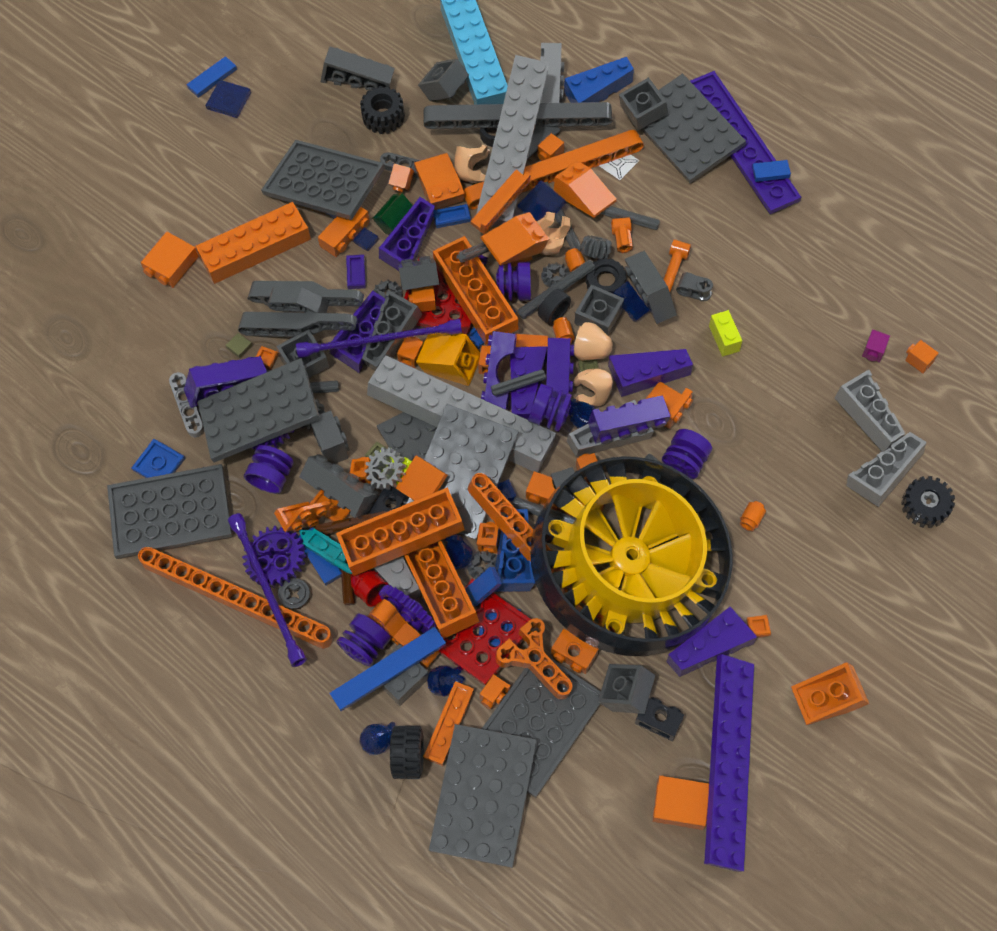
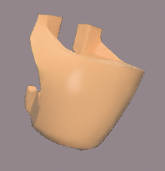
[454,144,490,183]
[537,212,570,255]
[574,322,613,361]
[574,369,613,407]

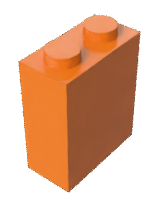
[141,232,199,288]
[652,775,709,830]

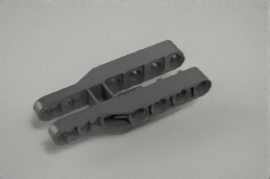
[238,281,364,337]

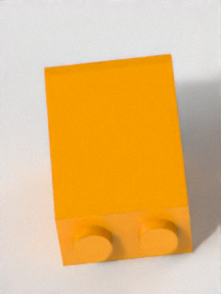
[416,333,480,386]

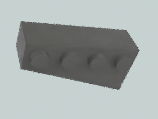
[321,46,395,91]
[624,250,677,324]
[362,290,423,371]
[299,454,380,518]

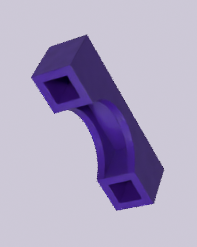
[481,331,517,409]

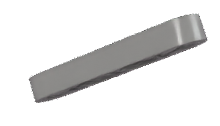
[169,372,204,438]

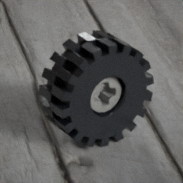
[901,476,955,528]

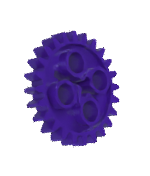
[242,526,307,588]
[379,585,436,634]

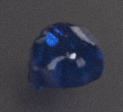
[568,399,595,428]
[444,534,473,570]
[427,665,465,697]
[359,722,396,755]

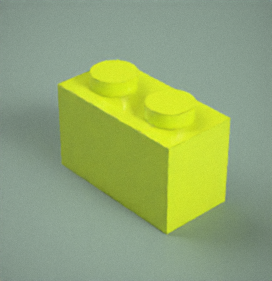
[709,310,742,357]

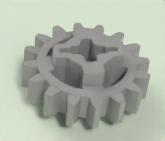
[365,447,407,490]

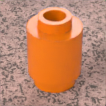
[565,248,585,273]
[553,317,575,344]
[740,501,766,531]

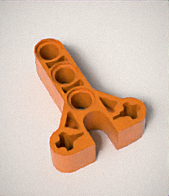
[367,599,440,669]
[495,618,573,699]

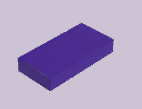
[346,254,366,290]

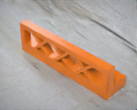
[470,170,531,234]

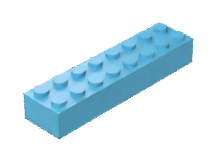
[440,0,508,105]

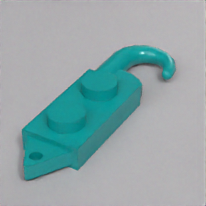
[299,528,352,574]

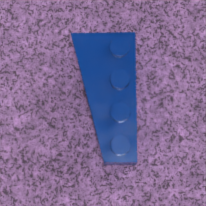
[564,57,634,103]
[494,509,535,592]

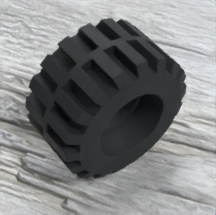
[360,86,405,134]
[390,726,424,779]

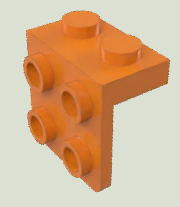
[646,382,693,429]
[274,501,331,532]

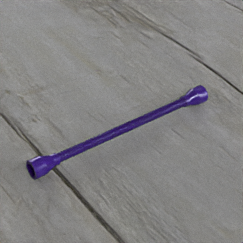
[296,319,462,358]
[228,513,307,667]

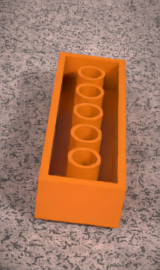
[196,202,311,284]
[433,236,518,345]
[336,487,465,576]
[404,540,479,639]

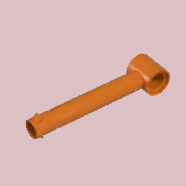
[663,239,691,292]

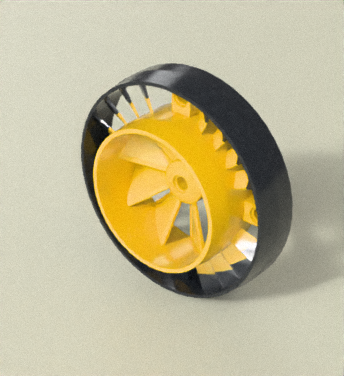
[530,456,733,656]

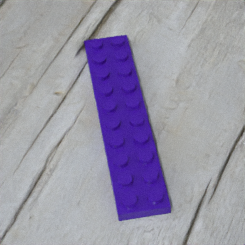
[690,71,802,214]
[704,654,754,872]

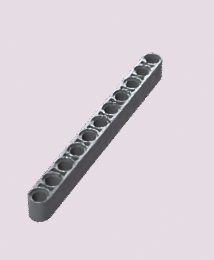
[423,102,612,129]

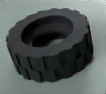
[586,258,626,296]

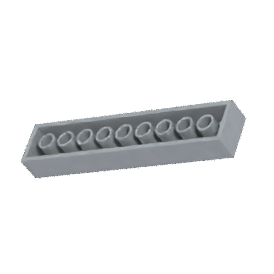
[476,55,549,227]
[367,355,556,472]

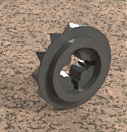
[541,262,569,287]
[373,279,402,299]
[467,550,496,579]
[278,578,310,609]

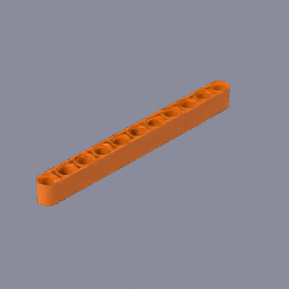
[463,130,644,210]
[468,473,616,633]
[138,547,333,649]

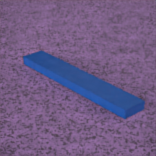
[330,627,446,711]

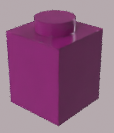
[862,329,890,363]

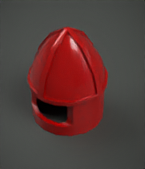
[351,570,388,607]

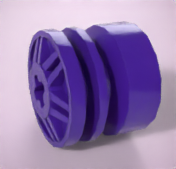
[496,262,531,301]
[528,384,572,432]
[662,429,712,479]
[244,445,294,494]
[336,613,391,667]

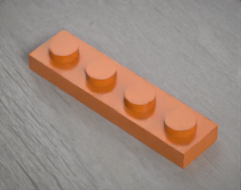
[423,681,474,766]

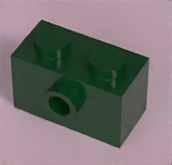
[372,193,413,234]

